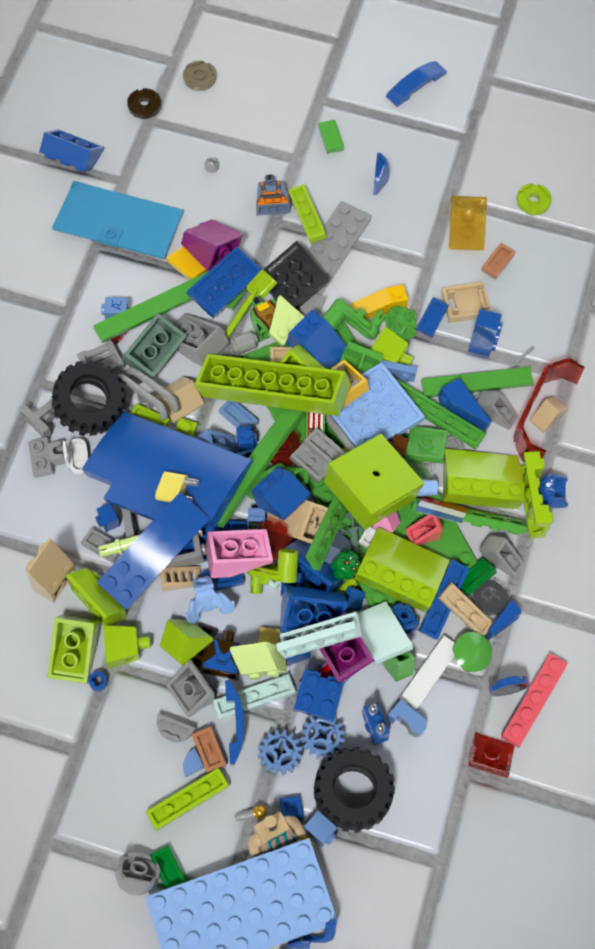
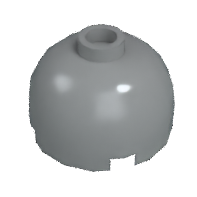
[115,852,160,896]

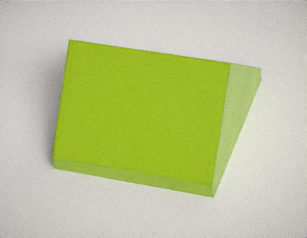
[160,620,213,666]

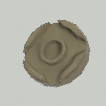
[183,60,217,91]

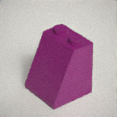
[181,219,243,271]

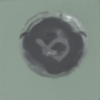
[471,577,511,616]

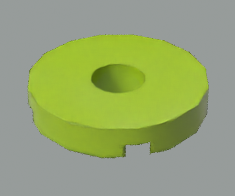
[516,183,552,216]

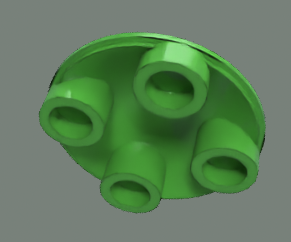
[385,306,417,341]
[452,632,492,672]

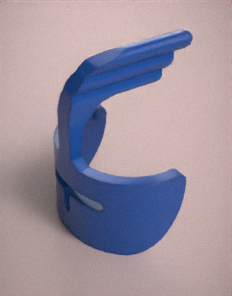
[287,918,337,949]

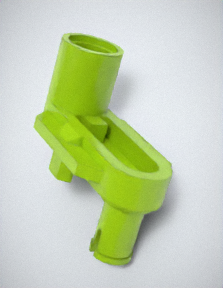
[247,549,298,594]

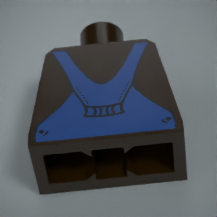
[200,630,240,681]

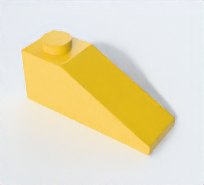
[350,284,408,319]

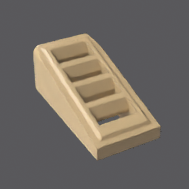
[160,566,201,591]

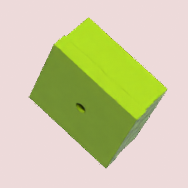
[324,434,424,530]

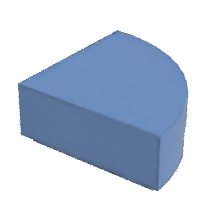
[183,748,204,777]

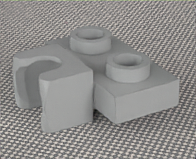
[28,437,66,478]

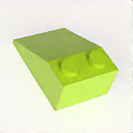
[47,615,100,684]

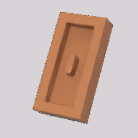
[481,243,516,280]
[192,726,226,774]

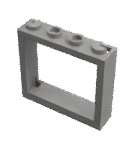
[122,508,207,568]

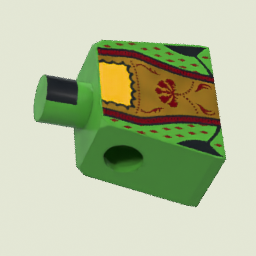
[250,296,277,342]

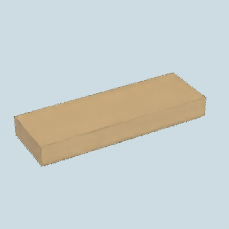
[437,583,494,636]

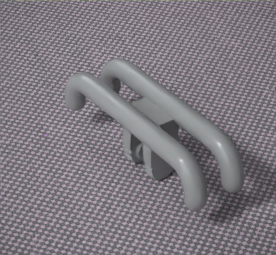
[118,367,179,420]

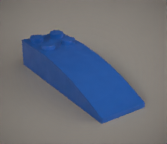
[97,492,210,610]

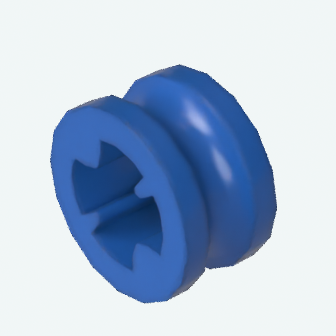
[88,671,107,692]

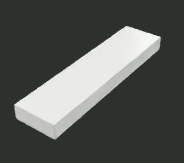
[399,636,455,711]

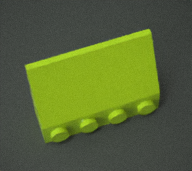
[443,449,524,510]
[354,527,450,613]

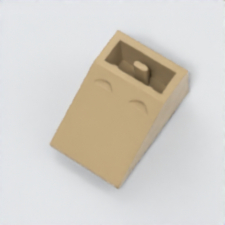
[264,500,328,544]
[26,538,76,603]

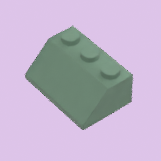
[122,313,187,378]

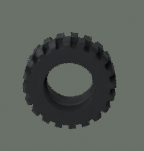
[51,360,126,436]
[313,747,395,833]

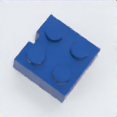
[293,669,345,722]

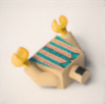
[247,812,315,859]

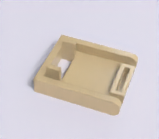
[441,282,491,323]

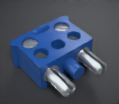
[361,702,390,745]

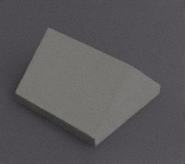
[166,660,215,718]

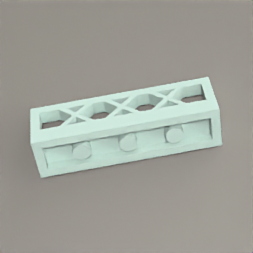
[277,612,362,658]

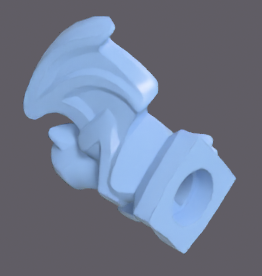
[185,576,235,624]

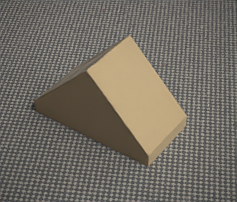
[530,396,568,433]

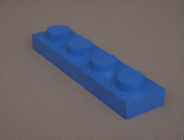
[418,560,470,640]

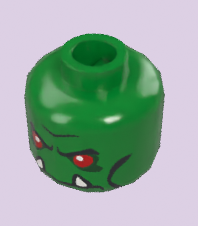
[331,550,360,581]

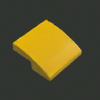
[167,246,207,280]

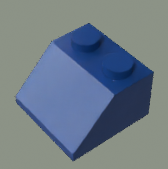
[251,466,311,520]

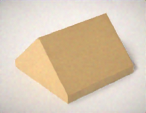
[156,376,204,424]

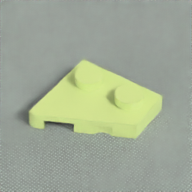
[268,295,304,347]

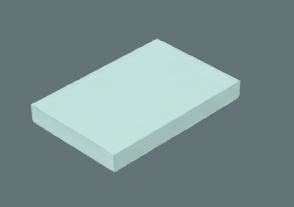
[352,602,413,665]

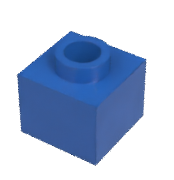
[95,503,120,532]

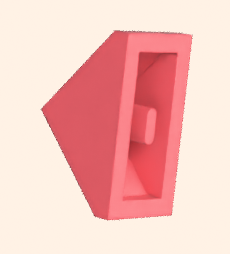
[405,515,443,546]

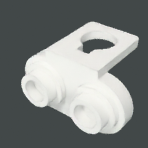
[62,438,88,475]

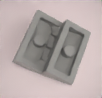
[289,427,346,484]

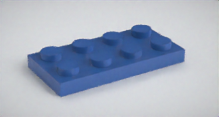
[187,247,262,318]

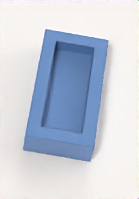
[218,401,259,429]

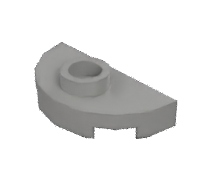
[156,713,196,742]

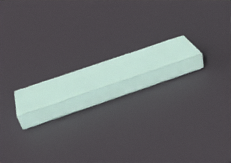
[212,674,296,721]

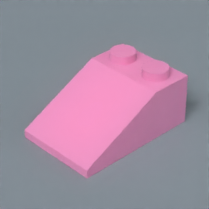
[205,529,273,578]

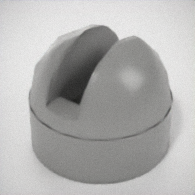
[205,157,219,173]

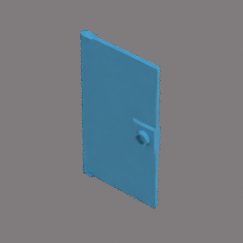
[52,181,184,259]

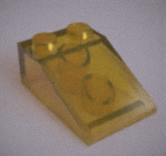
[449,196,487,251]

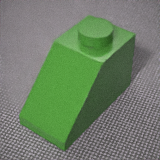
[383,651,415,682]

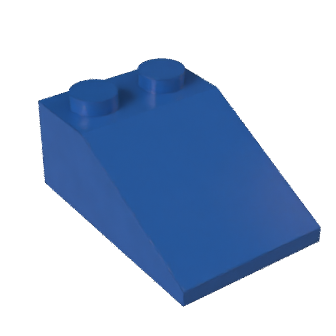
[286,309,346,369]

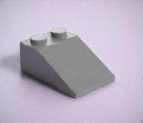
[173,313,229,366]

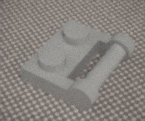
[77,339,124,372]

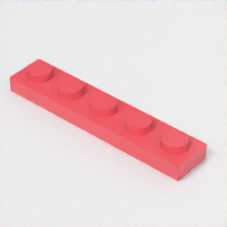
[501,653,568,748]

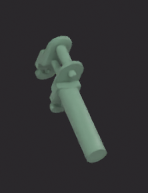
[341,513,365,558]

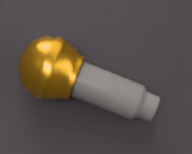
[235,805,267,821]

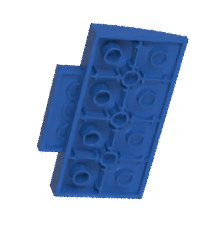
[82,411,253,528]

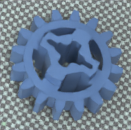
[300,717,345,760]
[258,730,302,776]

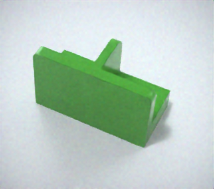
[339,341,383,374]

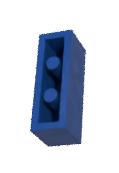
[468,309,503,357]

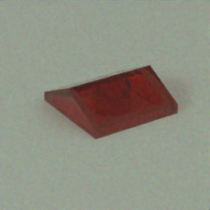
[467,733,515,778]

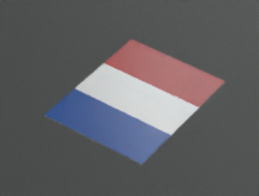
[415,496,468,524]

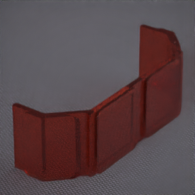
[513,358,585,462]

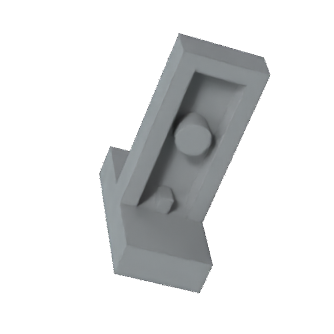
[18,399,54,438]

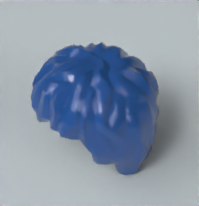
[538,473,568,508]

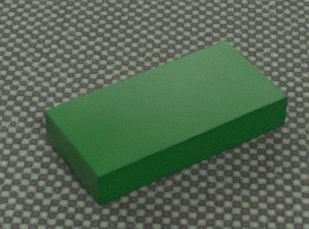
[460,558,497,597]
[149,845,187,889]

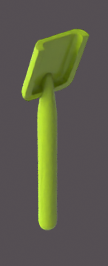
[224,269,277,339]

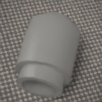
[229,331,258,354]

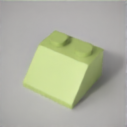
[230,642,287,680]

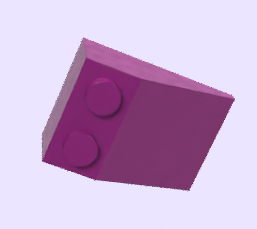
[318,612,375,683]

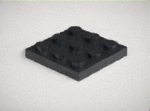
[263,241,330,310]

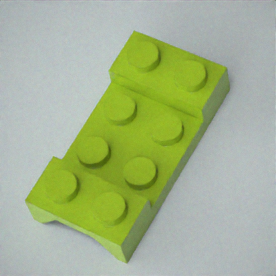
[520,451,554,539]

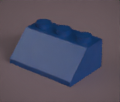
[39,129,105,172]
[284,540,344,592]
[280,585,348,634]

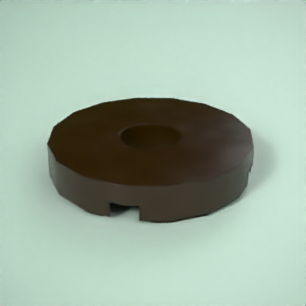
[127,88,161,119]

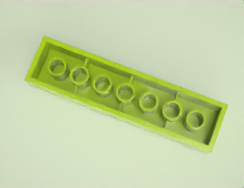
[194,354,351,416]

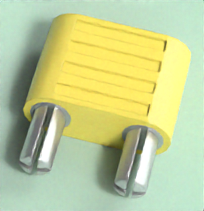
[155,471,199,503]

